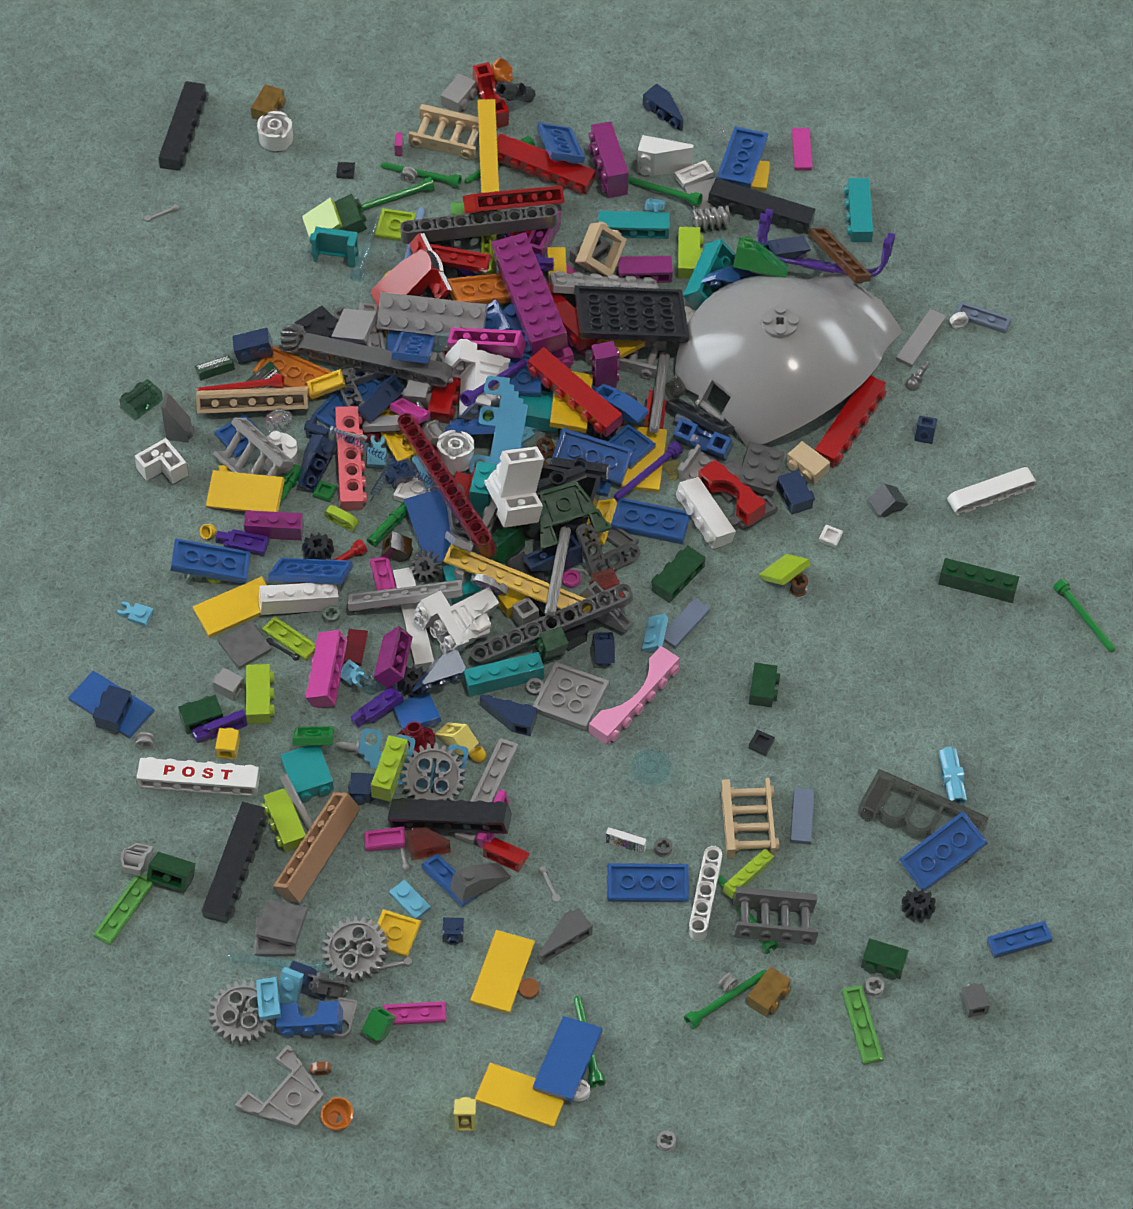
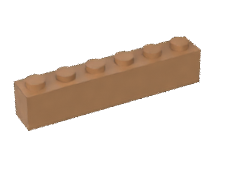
[273,792,360,903]

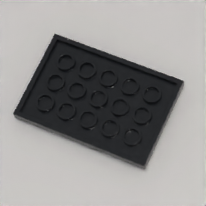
[574,285,690,342]

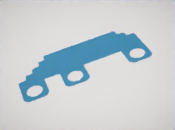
[470,376,528,473]
[358,728,468,792]

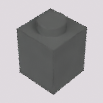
[961,983,990,1017]

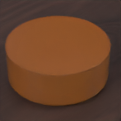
[519,978,539,999]
[310,1062,332,1076]

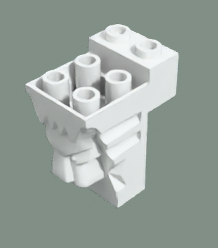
[445,339,510,421]
[484,446,544,527]
[413,587,499,654]

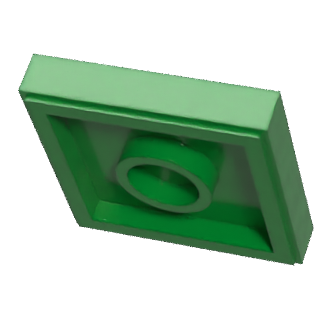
[293,726,334,746]

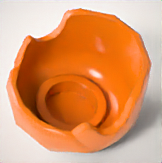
[491,57,514,83]
[321,1097,354,1131]

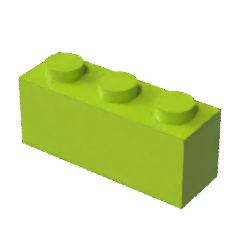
[678,227,703,279]
[246,664,275,724]
[371,735,409,802]
[262,788,306,853]

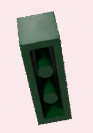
[483,525,525,564]
[651,545,706,603]

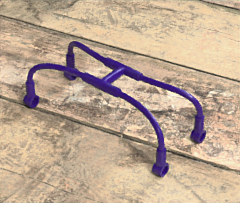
[757,209,896,277]

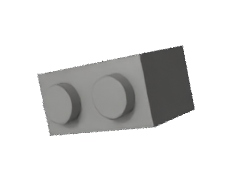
[441,74,478,113]

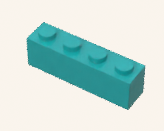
[844,178,873,242]
[598,211,669,239]
[463,652,544,697]

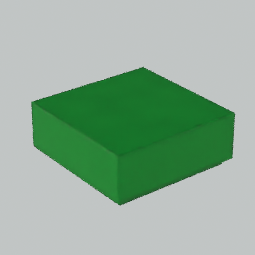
[313,480,337,503]

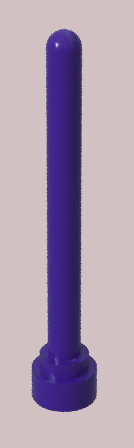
[460,359,527,407]
[614,441,683,500]

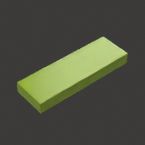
[262,616,315,661]

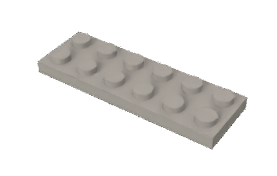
[549,271,659,294]
[376,292,488,337]

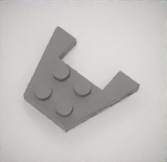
[235,1045,324,1129]

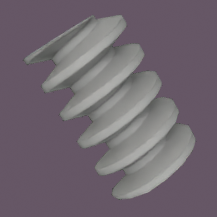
[692,206,730,231]

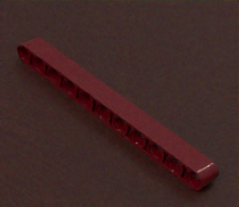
[397,413,496,557]

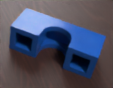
[673,418,733,461]
[276,1001,343,1037]

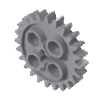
[401,743,466,801]
[322,916,389,982]
[209,980,276,1046]

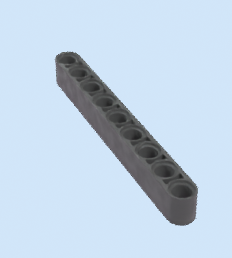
[400,204,558,244]
[297,333,453,387]
[471,584,633,665]

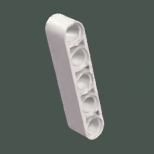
[947,467,1037,515]
[689,846,722,941]

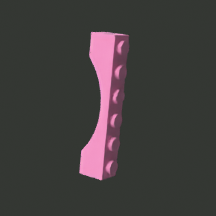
[589,646,680,745]

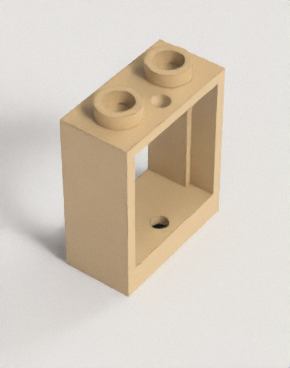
[575,222,627,277]

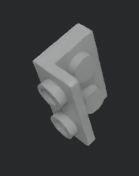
[678,444,717,481]

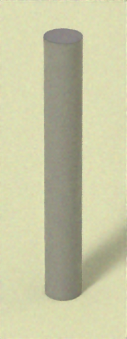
[280,774,313,830]

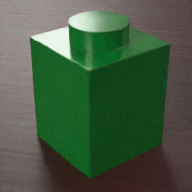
[361,1006,397,1041]

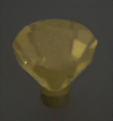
[663,460,681,480]

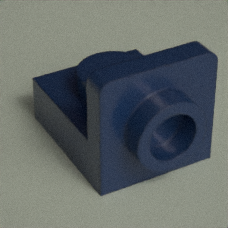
[304,415,329,439]
[914,415,938,444]
[385,459,416,489]
[442,918,464,945]

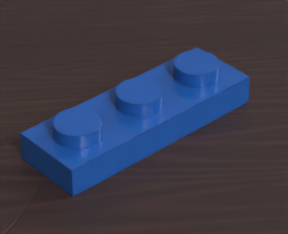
[422,854,478,907]
[987,921,1053,958]

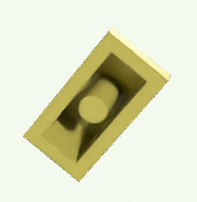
[435,722,479,755]
[454,1097,476,1131]

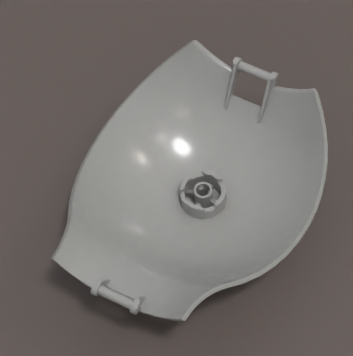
[675,272,903,447]

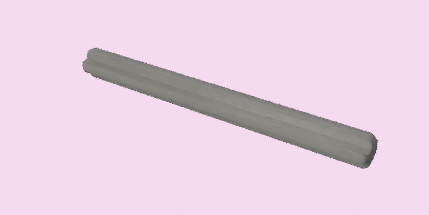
[649,351,670,433]
[545,527,571,616]

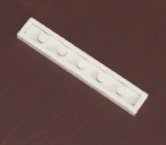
[393,567,434,668]

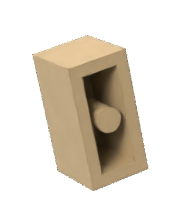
[786,441,830,485]

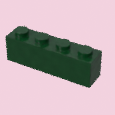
[938,558,1020,603]

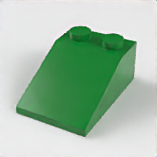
[733,236,788,278]

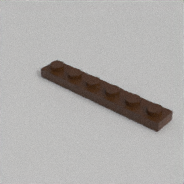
[808,227,872,284]

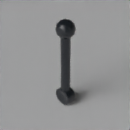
[266,638,300,661]

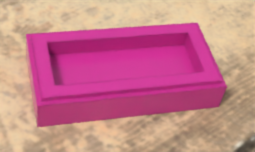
[390,398,431,424]
[364,827,406,852]

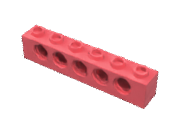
[335,406,367,511]

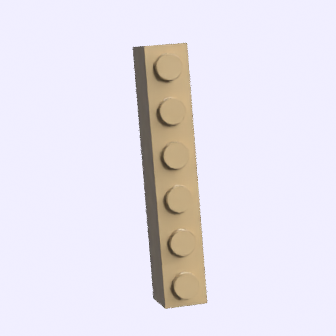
[196,386,309,413]

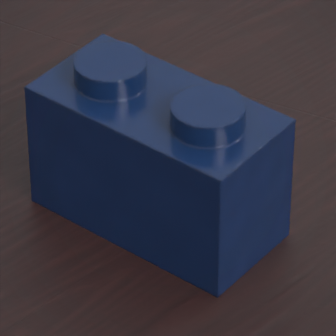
[232,327,274,363]
[777,470,815,515]
[93,685,133,733]

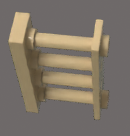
[409,104,479,160]
[721,778,779,858]

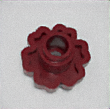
[397,722,436,757]

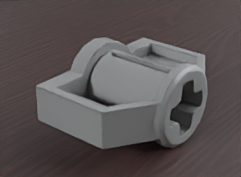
[423,420,445,447]
[120,843,154,876]

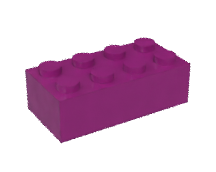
[588,121,629,199]

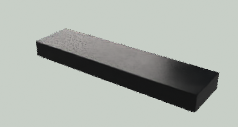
[665,398,735,435]

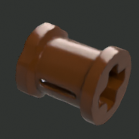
[790,573,808,597]

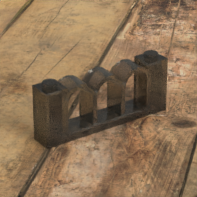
[858,769,989,863]

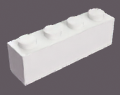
[676,477,736,549]
[258,583,339,615]

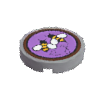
[471,573,509,596]

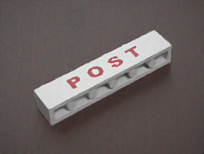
[137,757,260,796]

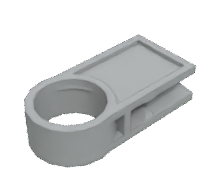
[332,997,358,1040]

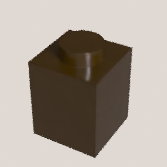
[382,531,413,562]

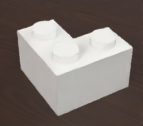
[134,438,188,484]

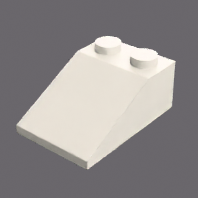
[637,135,694,176]

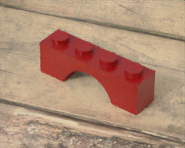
[472,62,509,128]
[698,460,766,526]

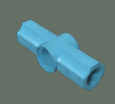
[939,747,967,806]

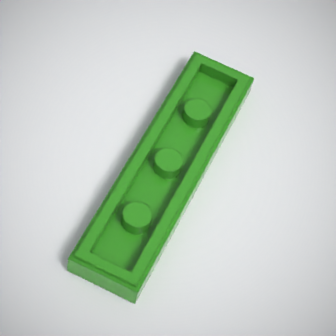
[93,874,155,946]
[841,985,884,1065]

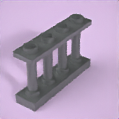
[733,886,818,945]

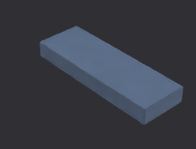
[955,301,1011,334]
[664,599,710,649]
[791,788,814,845]

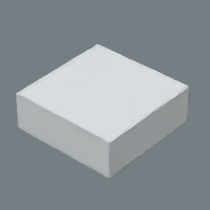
[819,525,843,548]

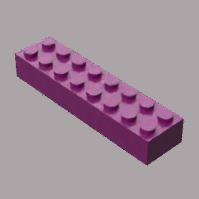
[491,232,569,355]

